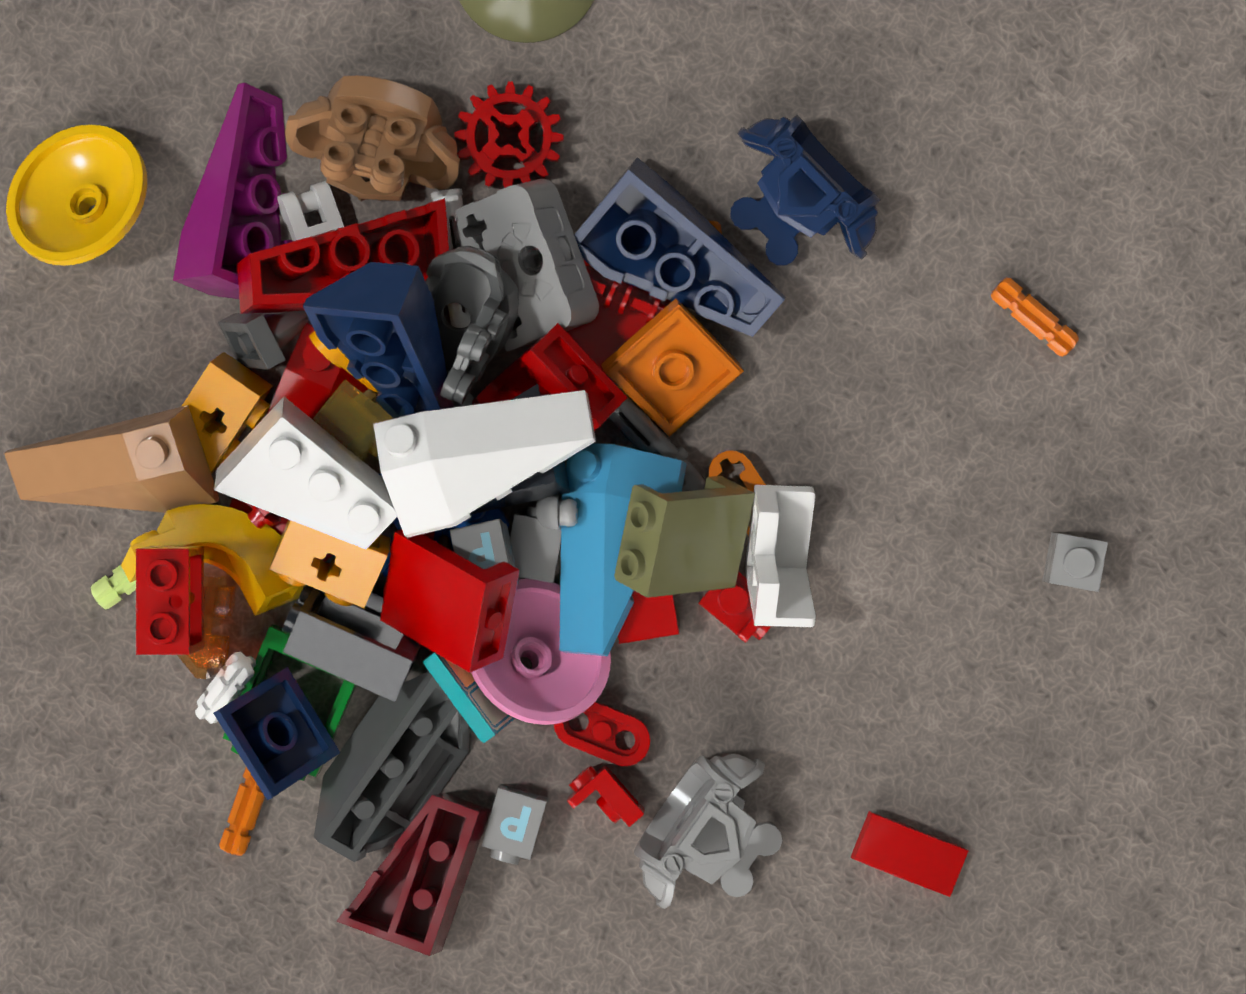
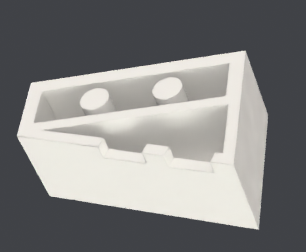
[214,397,397,550]

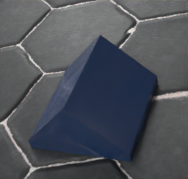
[213,667,341,801]

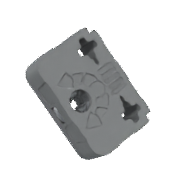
[452,179,599,351]

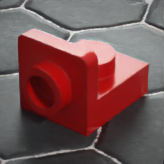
[698,572,772,643]
[567,764,645,827]

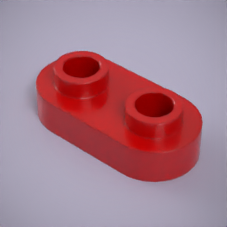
[553,701,650,766]

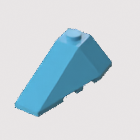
[559,443,687,656]

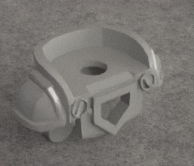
[634,753,782,909]

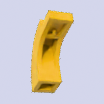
[121,504,303,616]

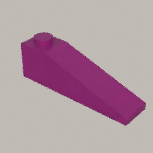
[173,82,293,299]

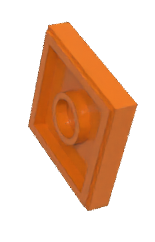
[601,298,744,437]

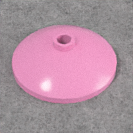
[471,579,611,725]

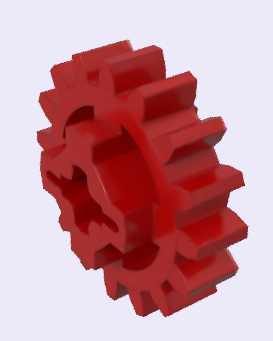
[454,81,564,189]

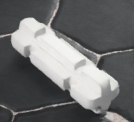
[195,651,256,724]

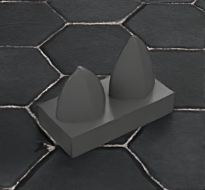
[218,311,309,369]

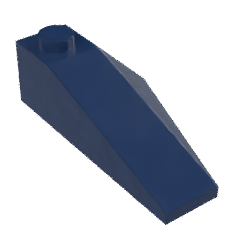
[574,157,786,337]
[303,262,454,419]

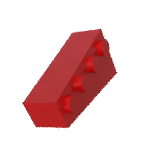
[237,198,449,314]

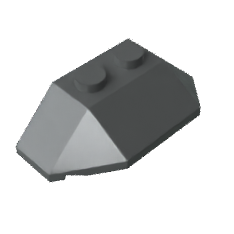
[314,671,469,862]

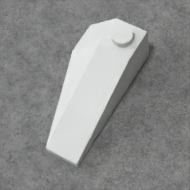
[373,390,596,538]

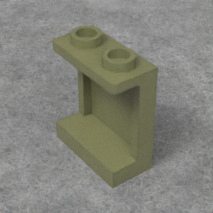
[614,476,755,598]

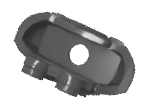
[425,245,519,404]

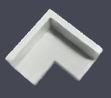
[745,485,816,627]

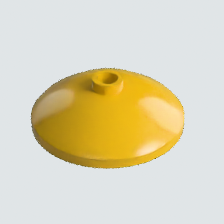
[6,125,147,266]

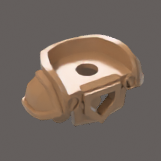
[285,75,460,202]

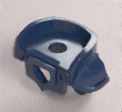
[730,114,881,266]

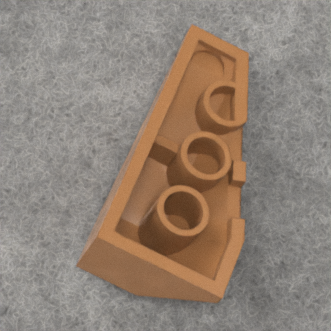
[4,405,220,513]

